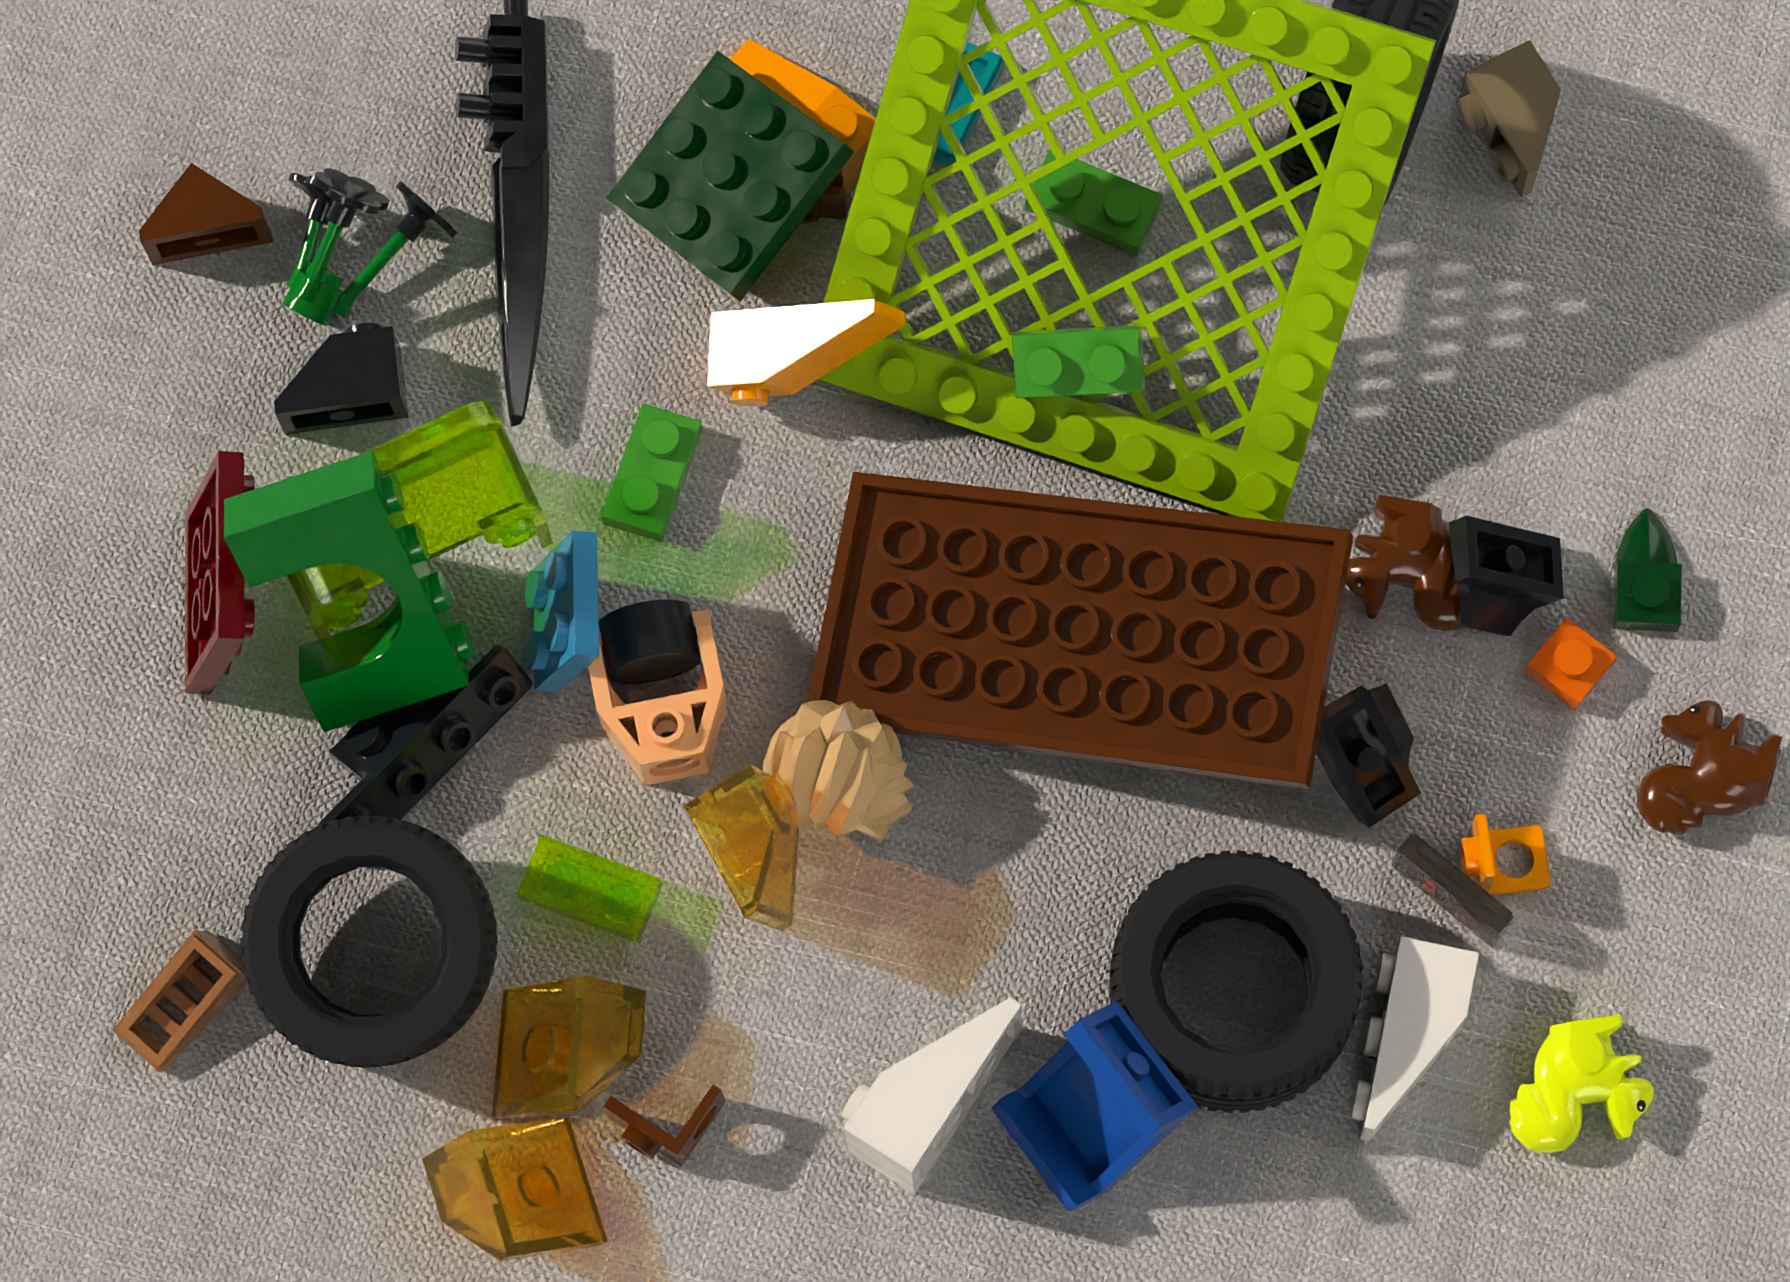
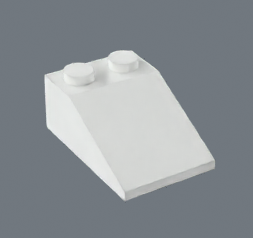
[841,997,1022,1195]

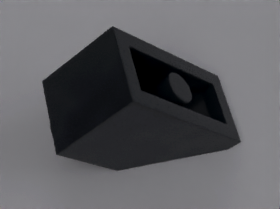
[274,323,409,435]

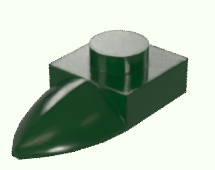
[1613,508,1682,632]

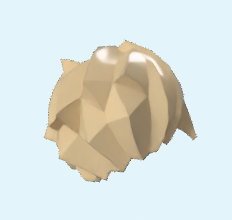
[763,700,915,841]

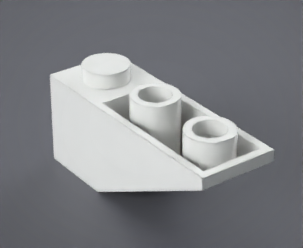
[1351,936,1479,1142]

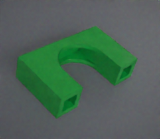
[224,451,475,732]

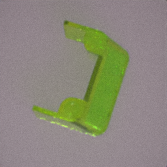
[287,401,553,640]

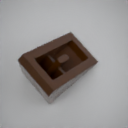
[139,163,273,265]

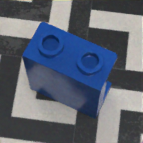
[992,1001,1198,1211]

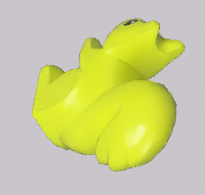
[1509,1014,1654,1154]

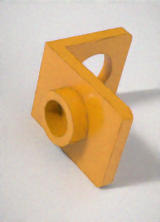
[1459,814,1551,898]

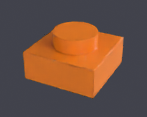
[1524,617,1617,711]

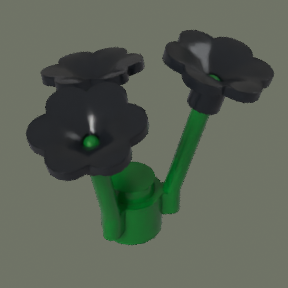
[283,168,458,326]

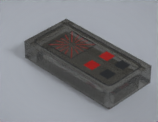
[1392,833,1514,948]

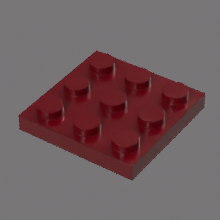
[185,451,255,695]

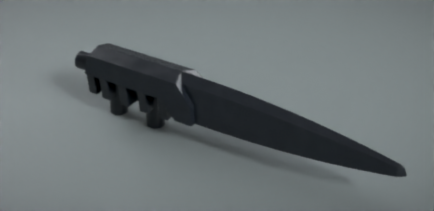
[454,0,549,427]

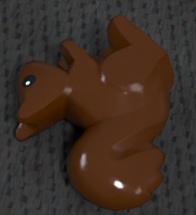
[1346,495,1465,631]
[1637,700,1783,834]

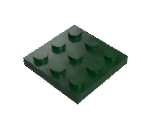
[606,50,854,302]

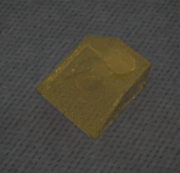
[684,765,799,931]
[491,975,646,1121]
[422,1118,608,1261]

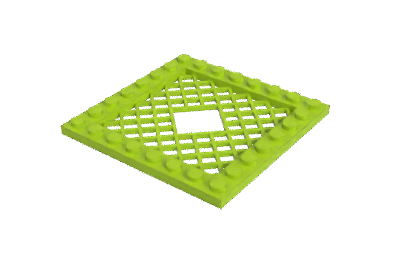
[818,0,1437,522]

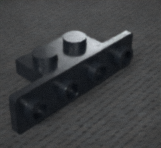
[319,644,533,825]

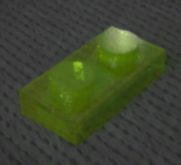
[516,835,663,944]

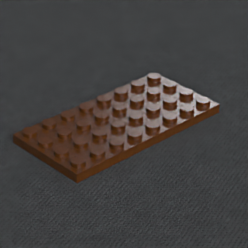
[807,472,1354,790]

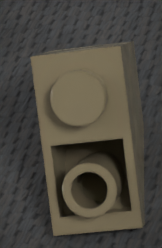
[1457,40,1561,197]

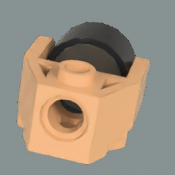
[588,599,727,785]

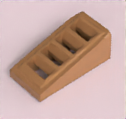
[112,931,248,1073]

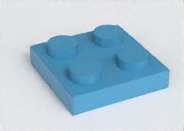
[525,531,599,692]

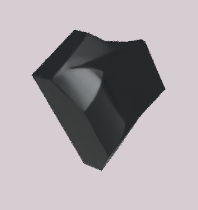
[1449,515,1564,636]
[1316,683,1421,828]

